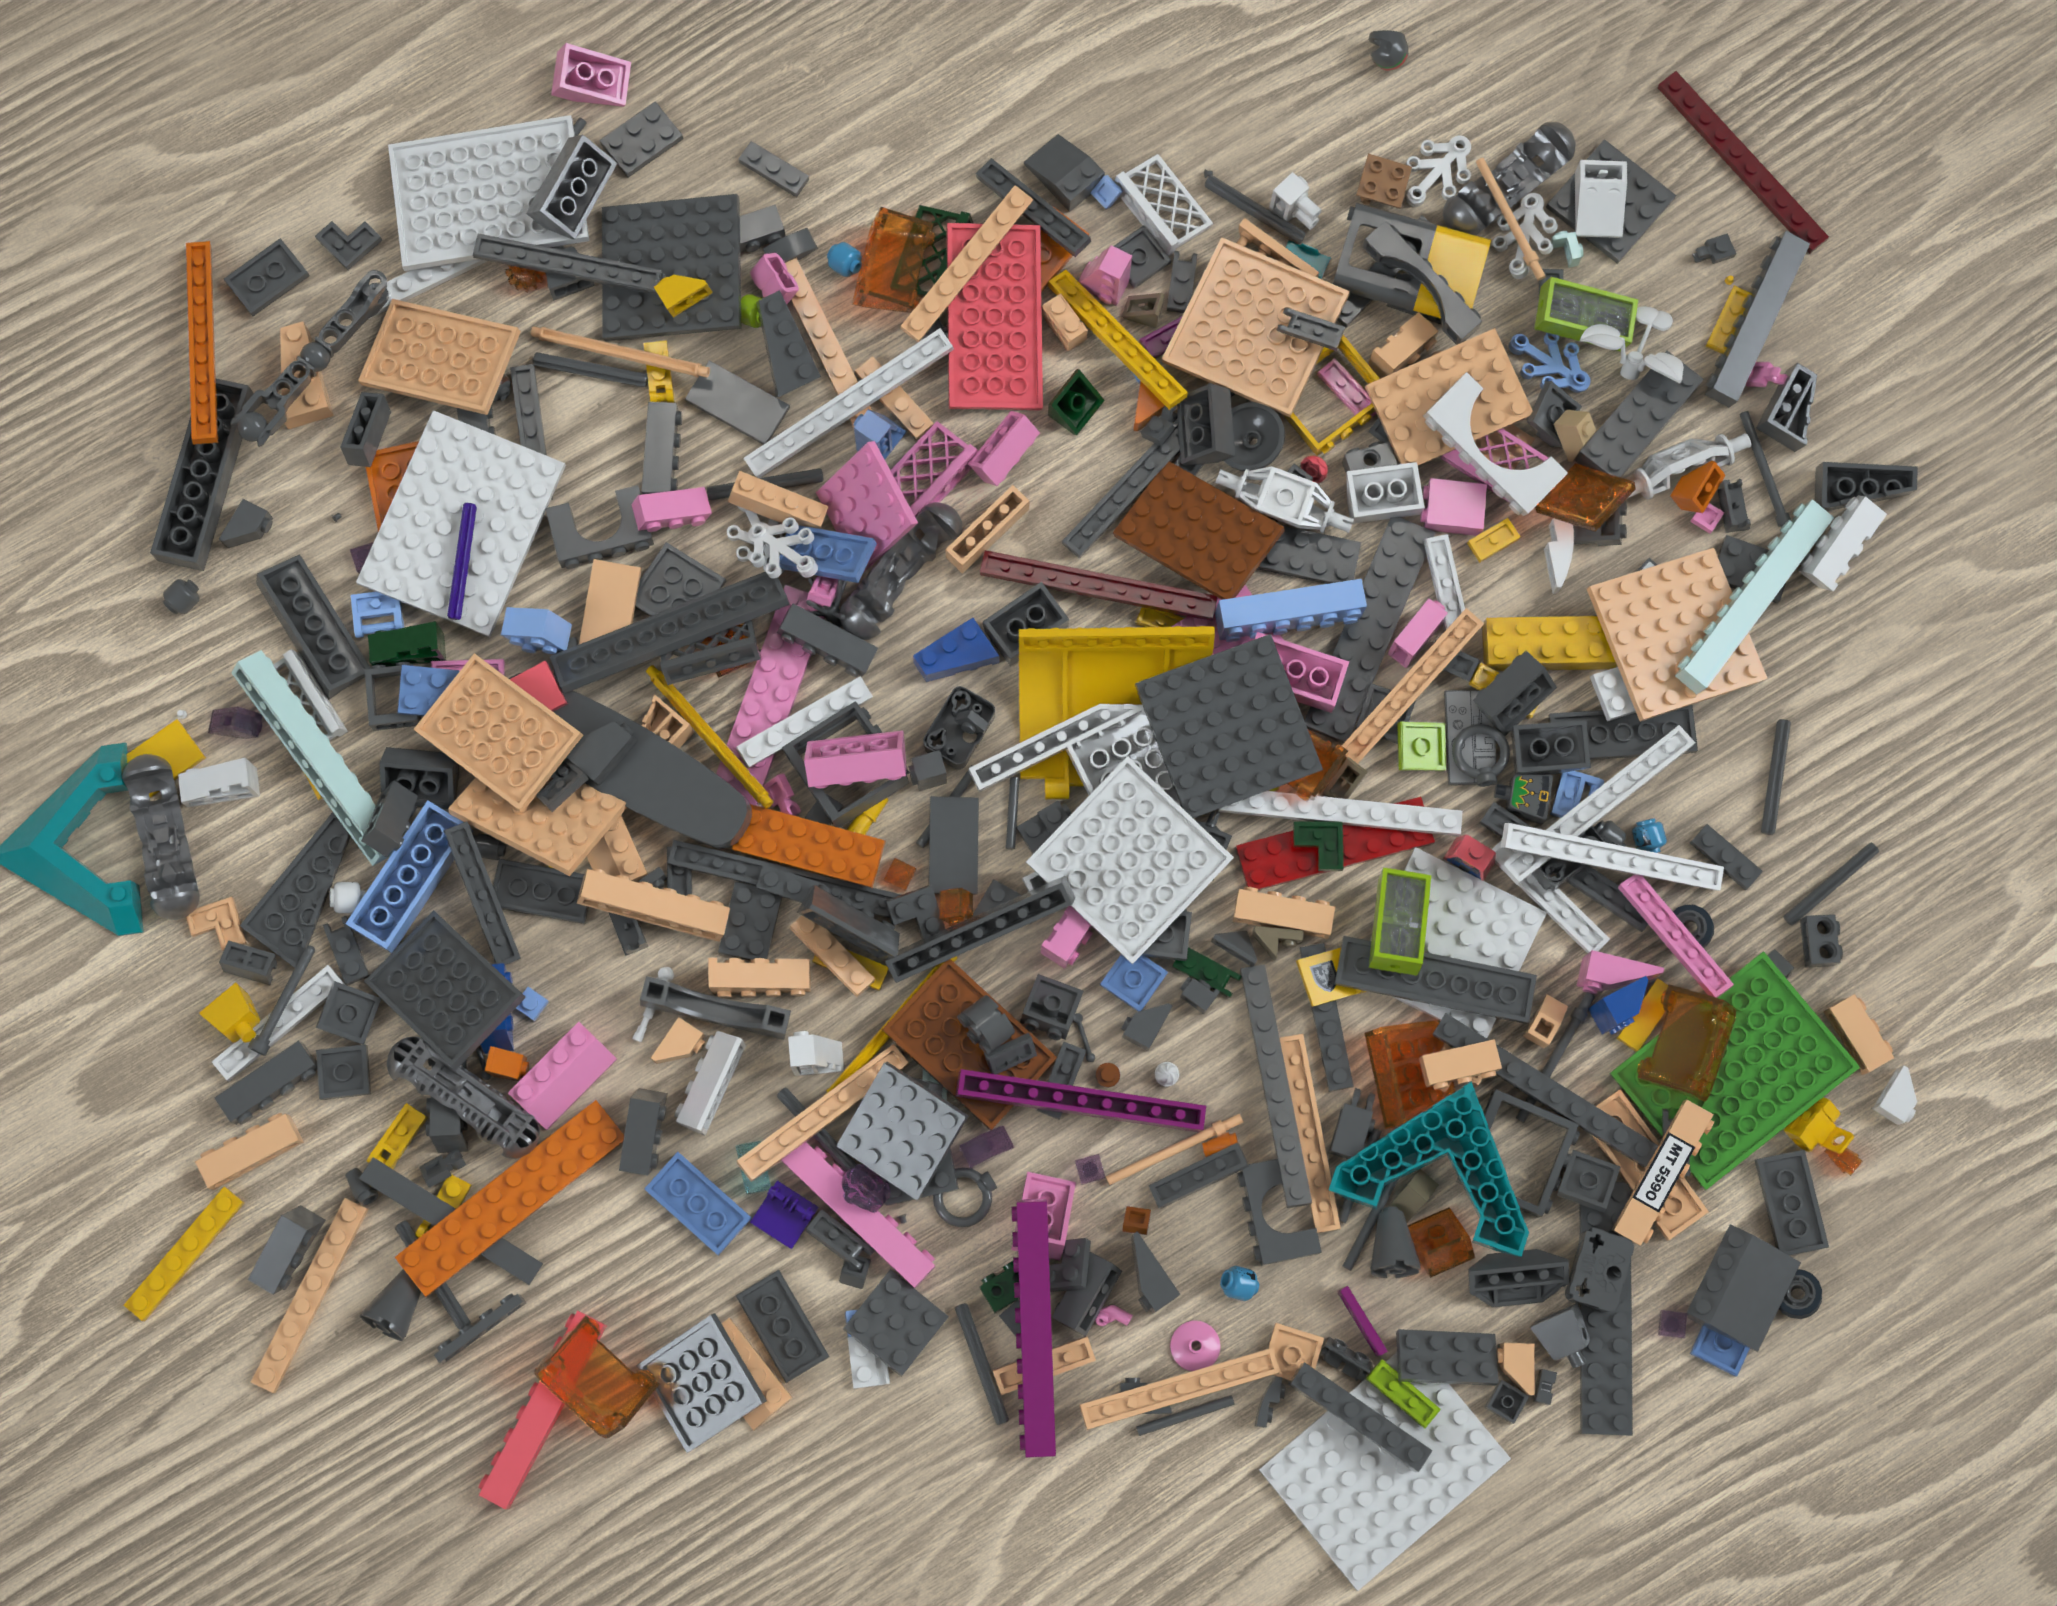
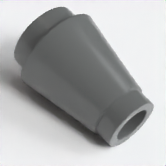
[345,1168,379,1206]

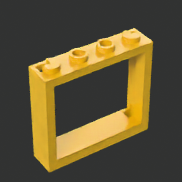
[1282,335,1380,456]

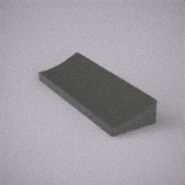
[256,554,371,700]

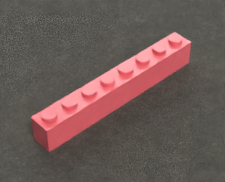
[478,1310,607,1510]

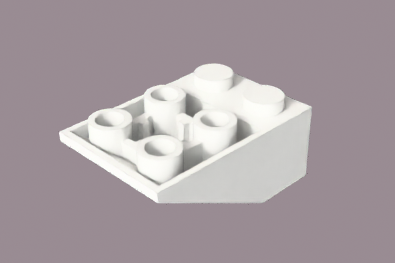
[1575,160,1627,238]

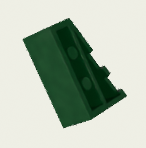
[368,621,446,667]

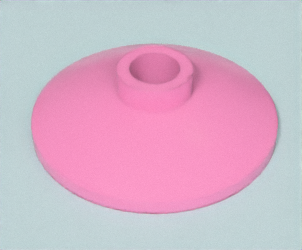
[1170,1321,1220,1371]

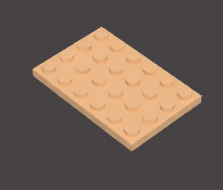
[358,299,521,415]
[1365,328,1533,466]
[413,653,583,813]
[448,777,627,876]

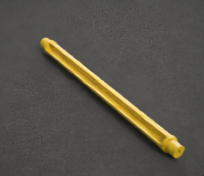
[646,665,774,809]
[826,956,958,1094]

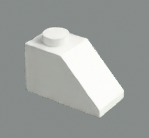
[1872,1065,1917,1125]

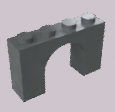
[545,485,654,569]
[1237,1159,1322,1266]

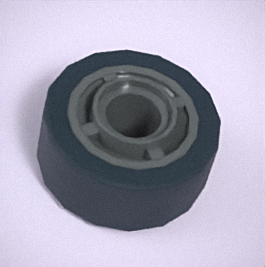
[1673,905,1714,948]
[1779,1269,1822,1319]

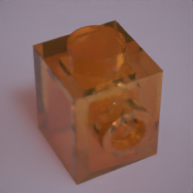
[940,888,973,926]

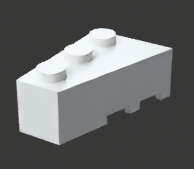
[178,758,260,808]
[788,1031,844,1076]

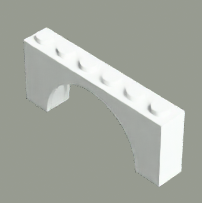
[1423,372,1568,516]

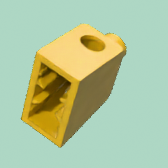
[199,982,261,1043]

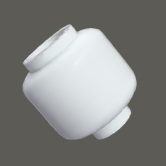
[329,882,366,913]

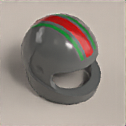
[1368,30,1409,71]

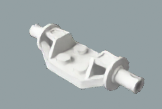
[1617,433,1751,500]
[1215,466,1354,533]

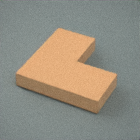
[186,897,248,951]

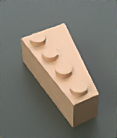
[280,321,334,430]
[708,958,811,998]

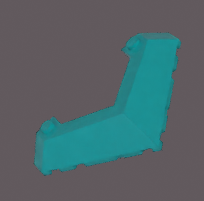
[0,742,144,936]
[1329,1081,1529,1257]

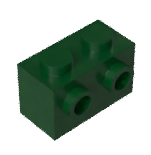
[979,1261,1019,1314]

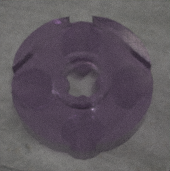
[842,1164,891,1213]

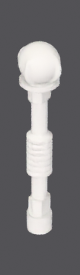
[632,967,674,1042]

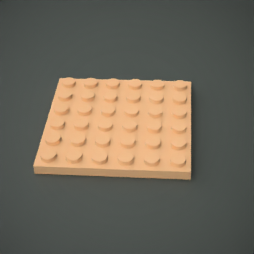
[1162,237,1350,417]
[1587,548,1768,722]

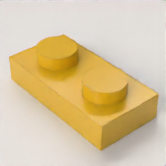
[1467,518,1521,563]

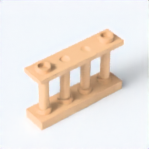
[1236,218,1319,278]

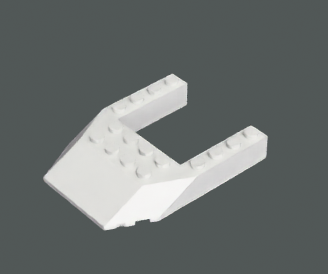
[969,704,1181,892]

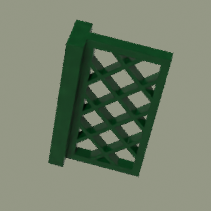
[891,205,974,298]

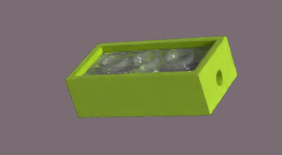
[1534,277,1639,352]
[1369,867,1432,976]

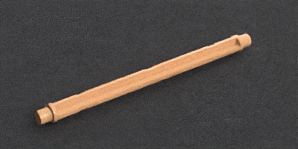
[531,326,710,378]

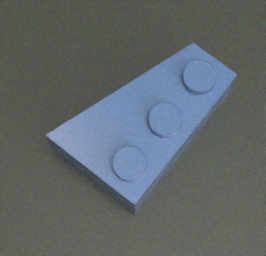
[853,409,907,459]

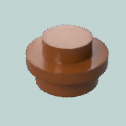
[1096,1063,1120,1088]

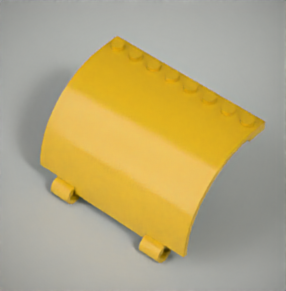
[1019,626,1215,800]

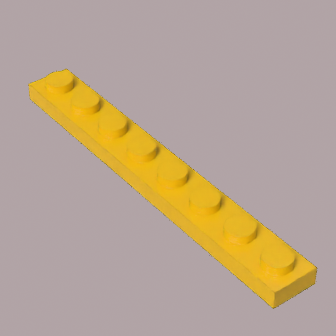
[1048,270,1188,410]

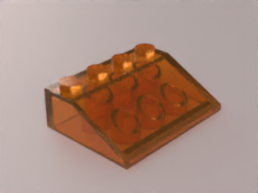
[1364,1020,1456,1129]

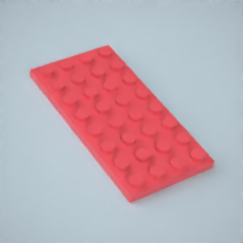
[946,223,1043,410]

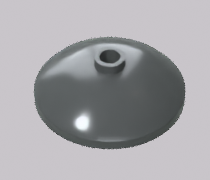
[1224,402,1285,471]

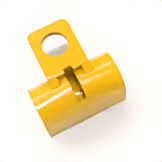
[1784,1097,1854,1154]

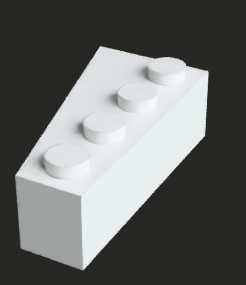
[1798,495,1887,591]

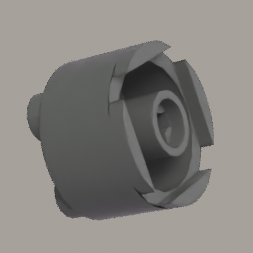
[957,995,1015,1055]

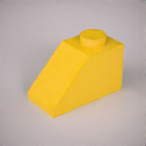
[654,274,713,318]

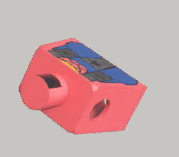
[1443,834,1496,881]

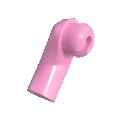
[1095,1305,1133,1326]

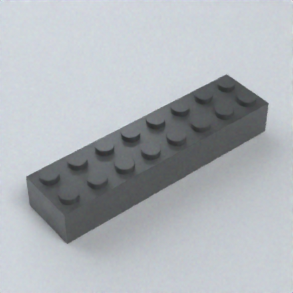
[150,378,254,571]

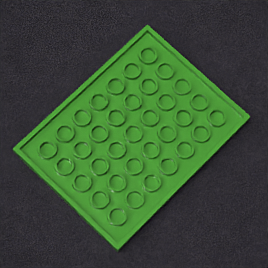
[1609,951,1860,1190]

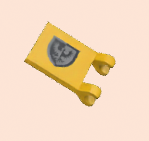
[1296,948,1367,1007]

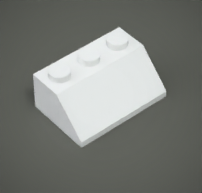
[1346,462,1425,524]

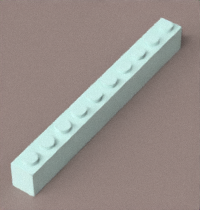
[1675,499,1834,694]
[232,650,394,866]

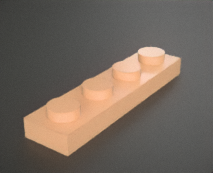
[855,356,934,441]
[790,916,875,997]
[992,1336,1096,1395]

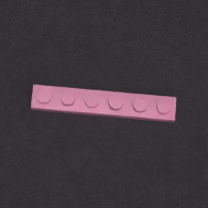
[1618,874,1734,1001]

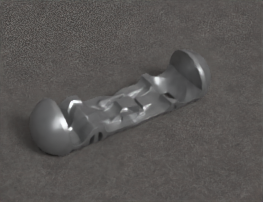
[1443,122,1576,235]
[839,502,963,640]
[122,754,200,920]
[387,1037,540,1159]

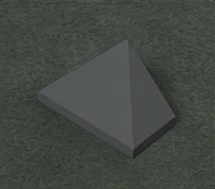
[1211,931,1257,967]

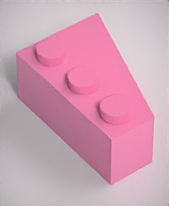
[1078,245,1132,306]
[1040,906,1093,969]

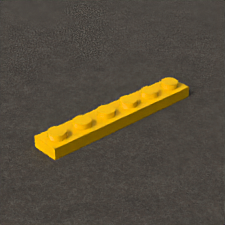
[123,1187,245,1322]

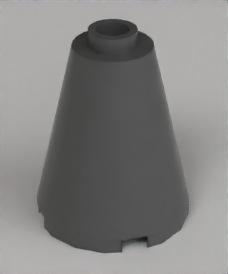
[1370,1207,1421,1278]
[360,1269,421,1341]

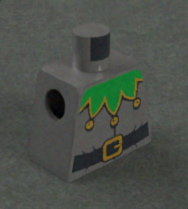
[1494,774,1553,825]

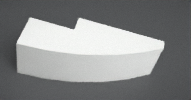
[1544,516,1574,594]

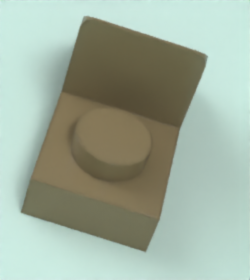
[1252,926,1304,961]

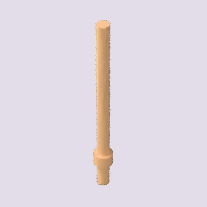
[1476,158,1546,281]
[1105,1114,1243,1186]

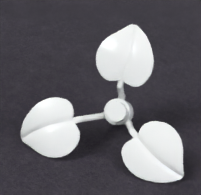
[1580,306,1684,384]

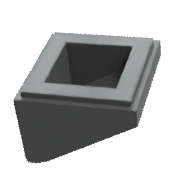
[839,1256,871,1289]

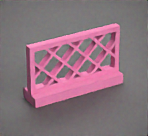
[890,421,978,518]
[1441,429,1548,502]

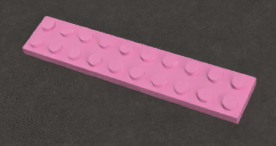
[716,585,825,806]

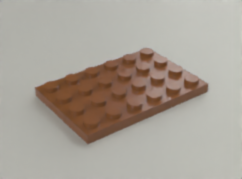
[1113,461,1285,600]
[882,959,1057,1131]

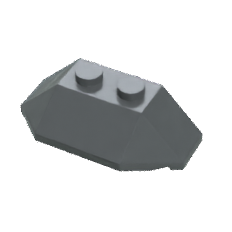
[1468,1249,1569,1307]

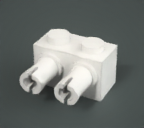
[1269,172,1322,230]

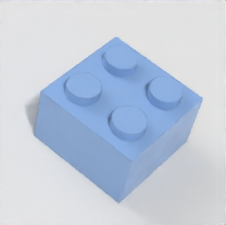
[501,607,572,654]

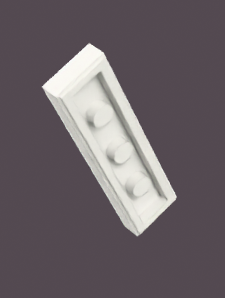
[1423,534,1465,632]

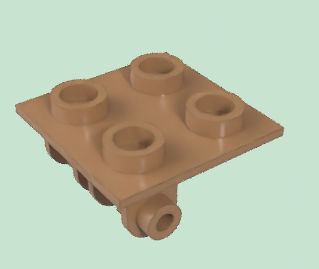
[1356,153,1412,209]

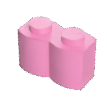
[750,253,799,304]

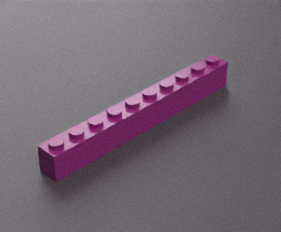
[955,1069,1207,1133]
[1011,1199,1056,1458]

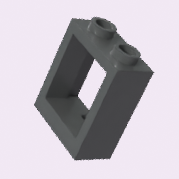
[365,662,421,731]

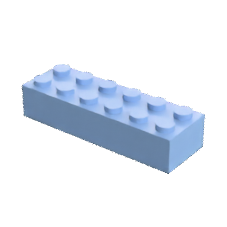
[1215,579,1367,642]
[345,800,473,953]

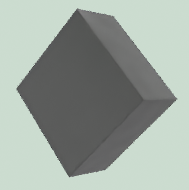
[1484,1380,1529,1424]

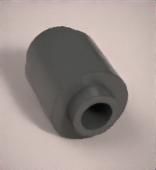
[473,833,507,861]

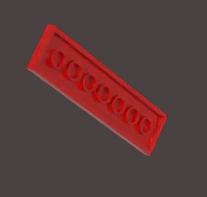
[1235,796,1435,891]

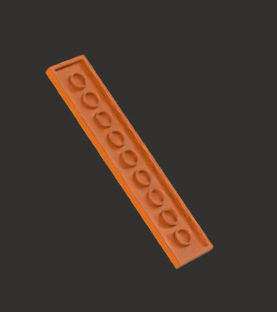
[395,1100,624,1297]

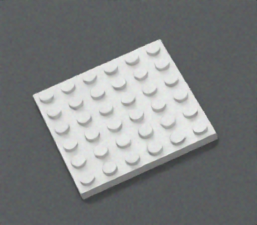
[1026,756,1234,964]
[1370,847,1547,1038]

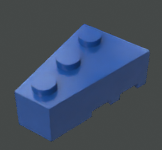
[913,618,1000,682]

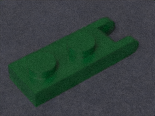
[1172,947,1242,998]

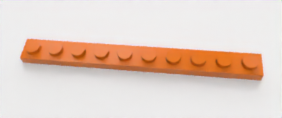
[186,241,218,445]

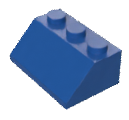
[1588,976,1648,1035]

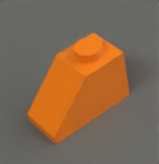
[1133,381,1165,431]
[1670,461,1726,513]
[485,1046,529,1081]

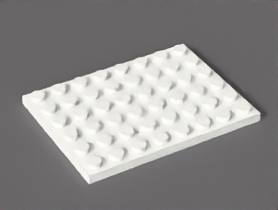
[388,115,589,271]
[356,410,566,637]
[1258,1352,1511,1591]

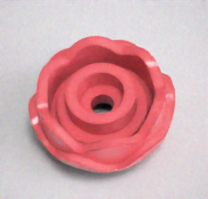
[1301,455,1328,483]

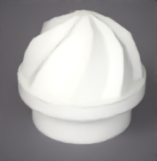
[1155,1062,1179,1087]

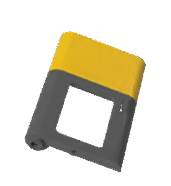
[1333,203,1491,318]

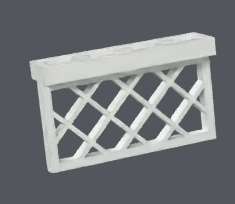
[1114,154,1213,256]
[273,649,348,762]

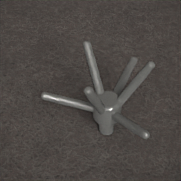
[806,578,847,628]

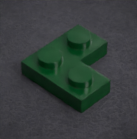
[1293,821,1344,871]

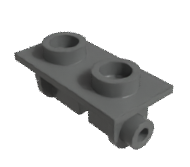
[1319,1337,1372,1381]

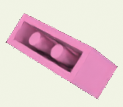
[968,411,1040,486]
[631,487,712,532]

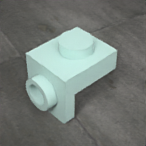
[1551,231,1584,268]

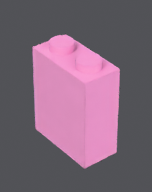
[1420,478,1487,536]
[1388,599,1448,668]

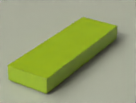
[1366,1359,1441,1429]

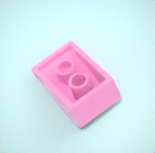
[551,43,631,107]
[1577,950,1664,994]
[1011,1172,1076,1261]

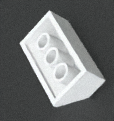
[675,1031,746,1136]

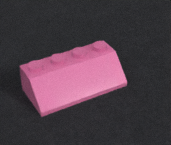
[1255,632,1349,713]
[804,731,907,789]
[508,1022,617,1130]

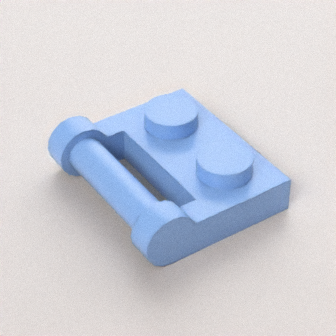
[351,592,404,638]
[1550,771,1604,818]

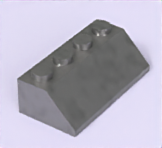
[526,134,617,239]

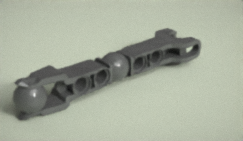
[231,270,389,447]

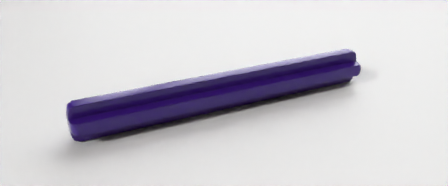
[447,503,477,620]

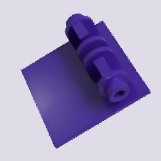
[750,1180,819,1249]

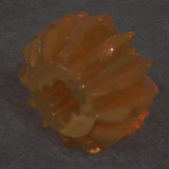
[505,265,546,293]

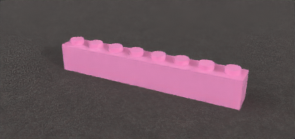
[781,1140,935,1289]

